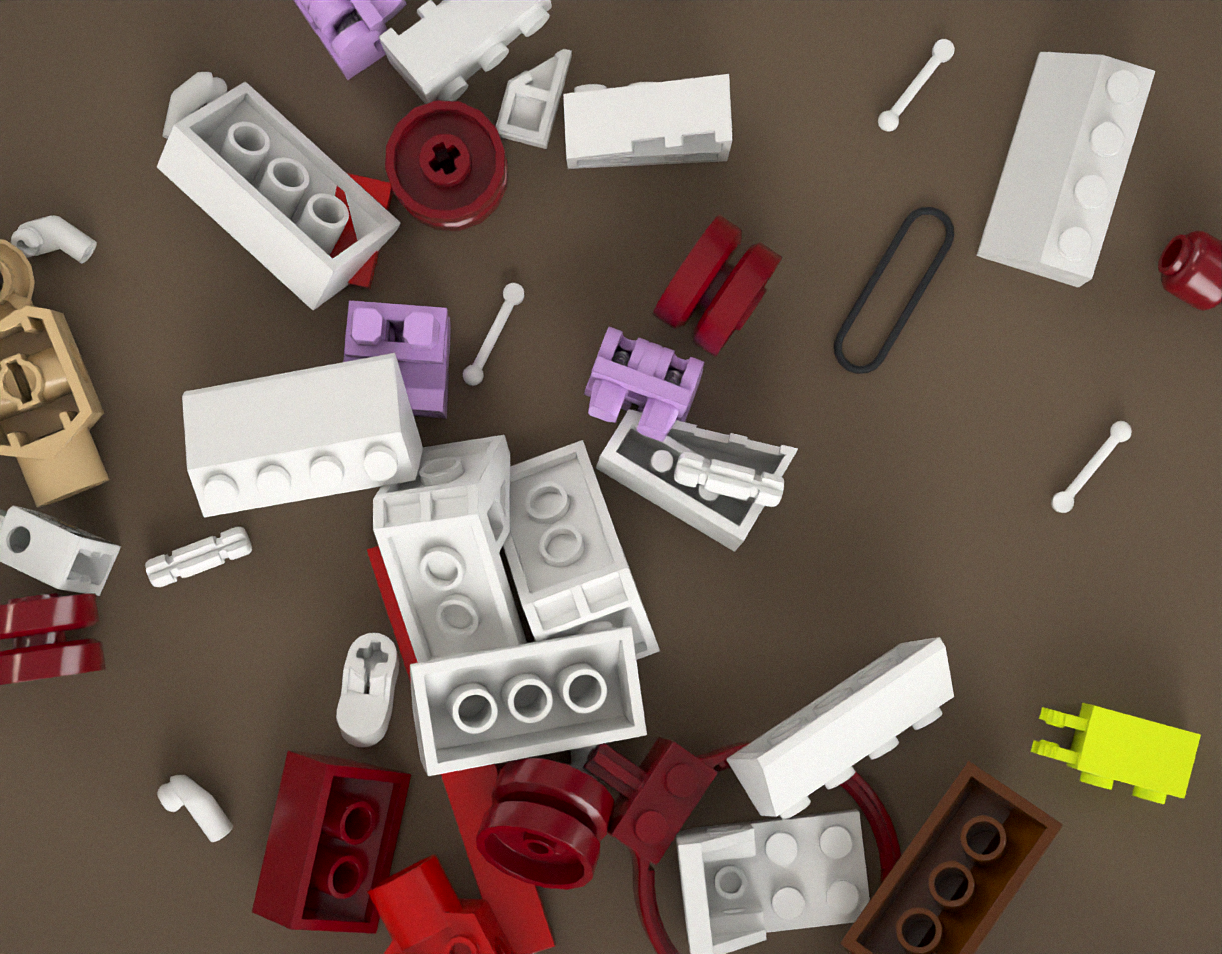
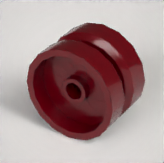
[385,100,508,231]
[652,215,783,358]
[0,593,106,685]
[476,758,614,890]

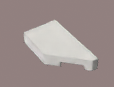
[496,49,572,149]

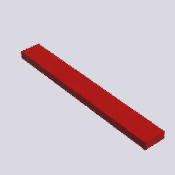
[367,546,556,954]

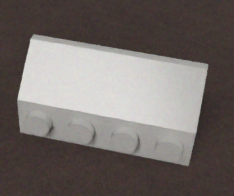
[976,52,1155,287]
[157,82,401,310]
[182,353,423,517]
[410,625,647,776]
[726,637,954,820]

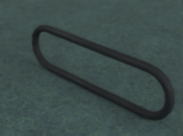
[834,207,954,374]

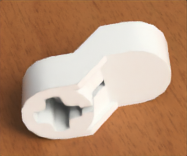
[336,633,399,747]

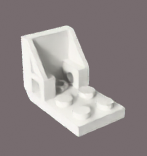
[373,435,527,663]
[503,440,660,660]
[676,809,870,954]

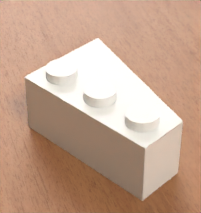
[379,0,552,104]
[563,74,732,169]
[596,409,798,552]

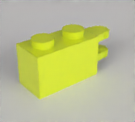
[1030,703,1201,804]

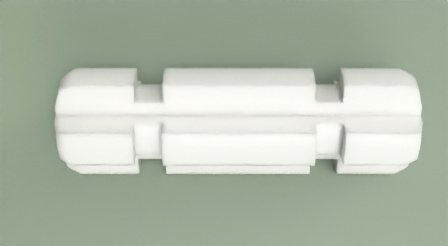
[674,452,784,507]
[145,527,252,587]

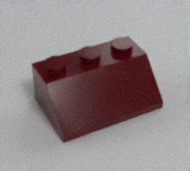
[252,750,411,934]

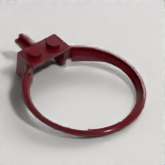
[583,737,901,954]

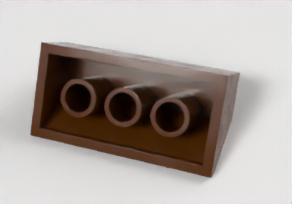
[840,761,1063,954]

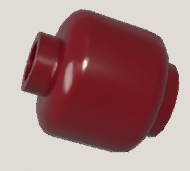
[1158,230,1222,311]

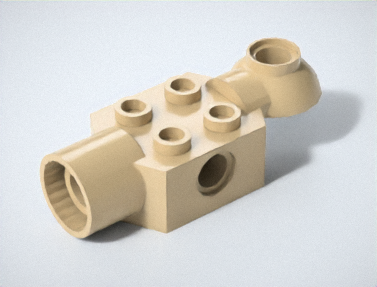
[0,239,110,508]

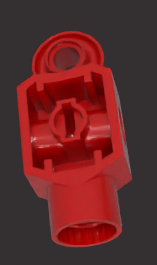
[367,854,514,954]

